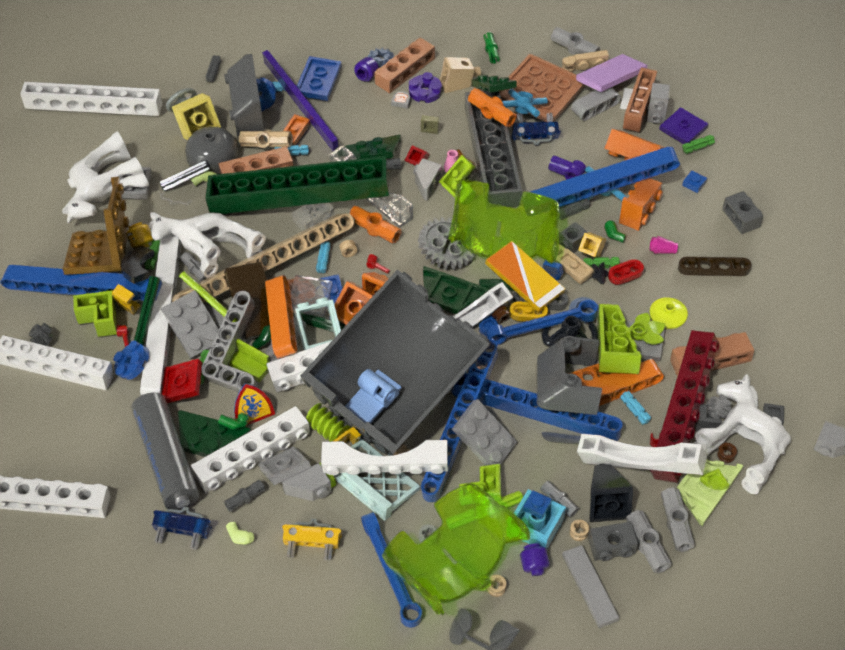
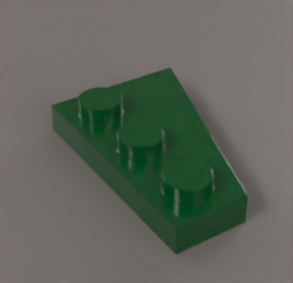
[471,75,517,93]

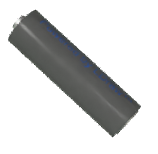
[131,392,200,510]

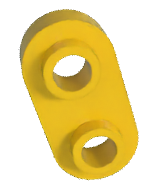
[510,301,548,321]

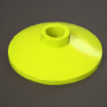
[649,297,688,329]

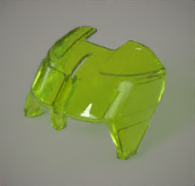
[448,180,559,264]
[382,483,530,616]

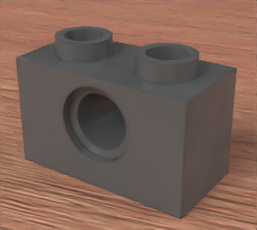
[722,191,763,234]
[588,522,638,561]

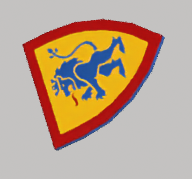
[234,383,275,426]

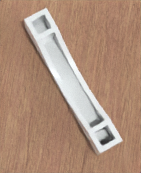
[453,282,513,327]
[577,434,707,475]
[321,440,448,475]

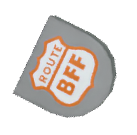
[391,91,410,109]

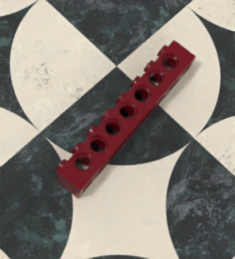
[650,330,720,483]

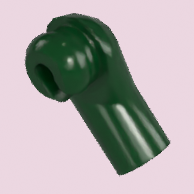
[252,325,272,350]

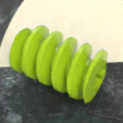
[306,403,351,442]

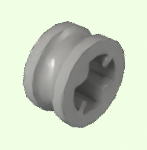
[419,524,438,546]

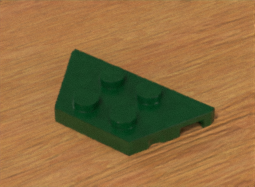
[335,134,401,160]
[423,266,490,314]
[178,410,251,457]

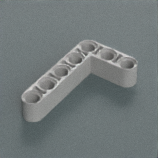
[202,291,259,392]

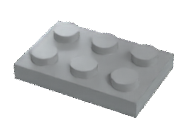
[161,290,219,359]
[452,399,517,466]

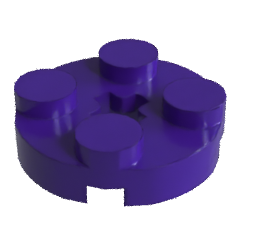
[409,72,442,103]

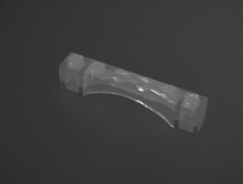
[329,145,413,228]

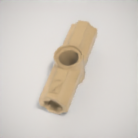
[239,130,293,148]

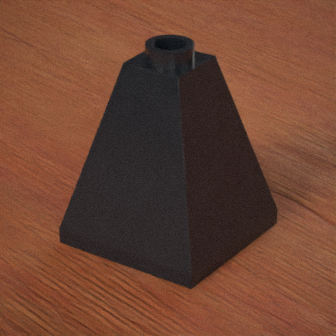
[589,464,633,522]

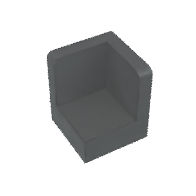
[695,404,722,431]

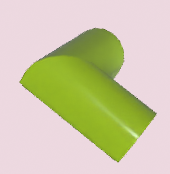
[439,155,476,205]
[459,464,501,506]

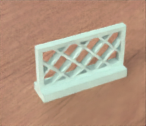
[334,438,420,521]

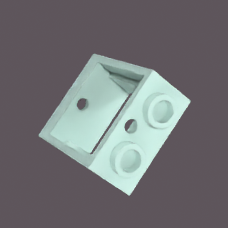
[294,297,341,350]

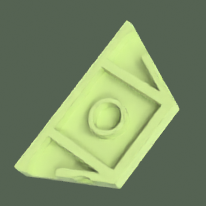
[677,459,743,526]

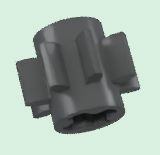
[29,323,53,346]

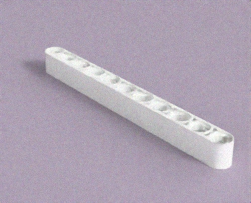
[140,234,182,395]

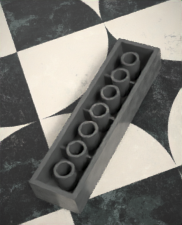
[465,90,522,209]

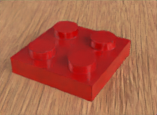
[161,358,202,403]

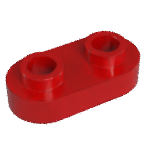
[608,259,644,285]

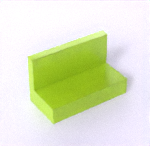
[229,339,270,383]

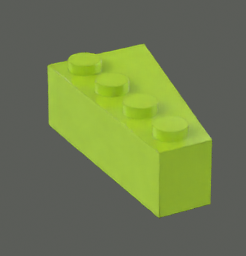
[597,304,641,374]

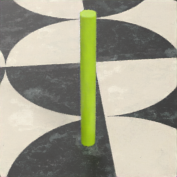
[179,271,238,322]

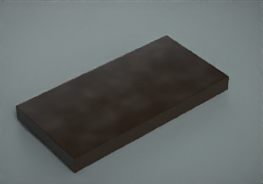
[224,262,270,339]

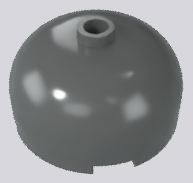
[185,126,239,174]

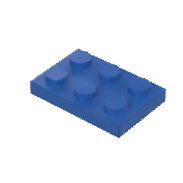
[297,56,342,101]

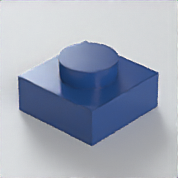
[682,171,707,193]
[523,490,552,519]

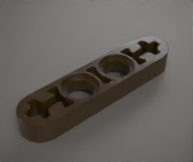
[678,257,752,276]

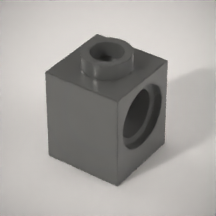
[559,222,588,253]

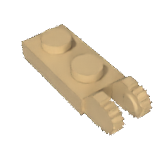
[562,50,609,73]
[545,243,594,284]

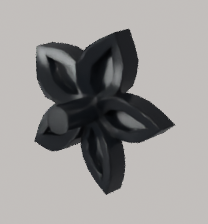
[592,262,609,284]

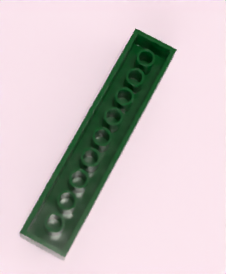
[205,156,389,214]

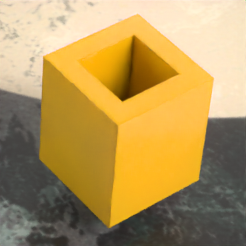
[578,232,607,257]

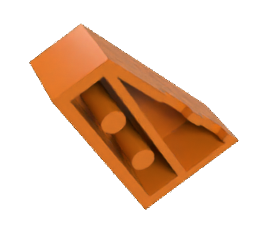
[619,178,663,231]

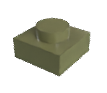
[421,115,439,134]

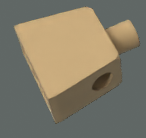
[440,57,481,93]

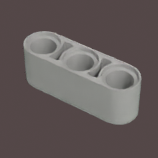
[571,87,621,121]

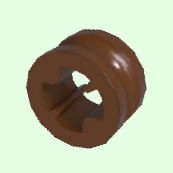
[492,306,511,324]
[717,442,737,463]

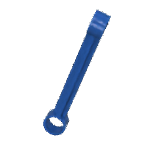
[485,300,598,345]
[361,512,422,628]

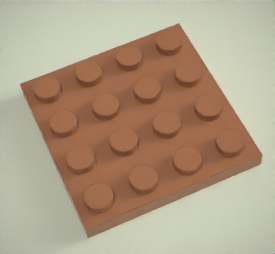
[500,54,586,123]

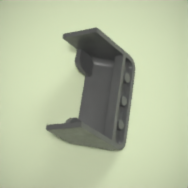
[224,54,264,139]
[536,336,602,415]

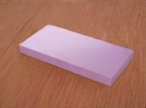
[576,54,647,92]

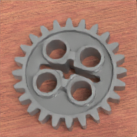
[418,217,478,270]

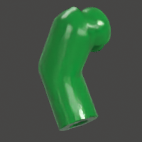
[604,220,626,243]
[218,413,249,430]

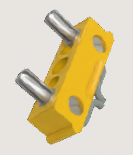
[282,519,342,560]

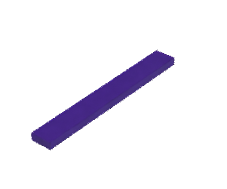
[262,50,339,153]

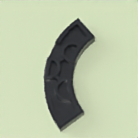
[121,246,154,284]

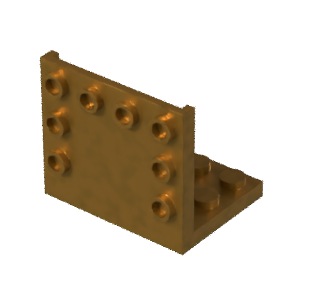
[63,177,129,275]

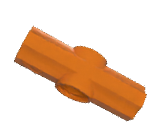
[468,88,517,127]
[349,206,402,243]

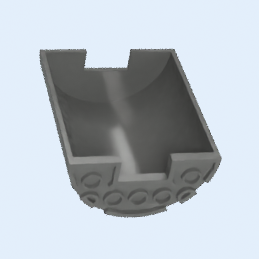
[300,269,490,456]

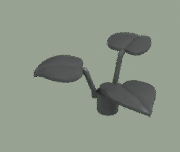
[449,608,520,650]

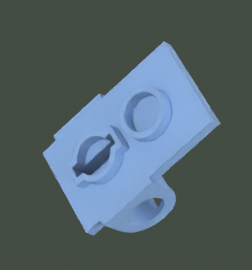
[345,369,402,423]

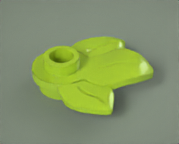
[629,313,665,345]

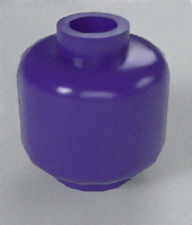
[354,57,379,82]
[520,543,550,576]

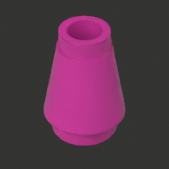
[649,236,678,254]

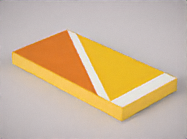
[485,241,565,312]

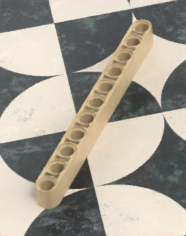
[172,213,354,302]

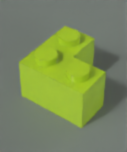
[73,290,117,337]

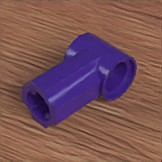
[548,155,586,180]

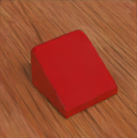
[404,145,430,166]

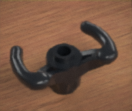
[542,316,598,347]

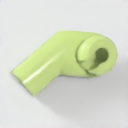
[190,171,216,186]
[226,522,254,545]

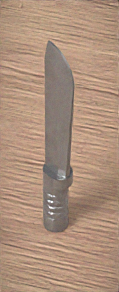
[542,432,614,444]

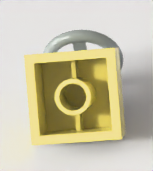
[166,88,221,140]

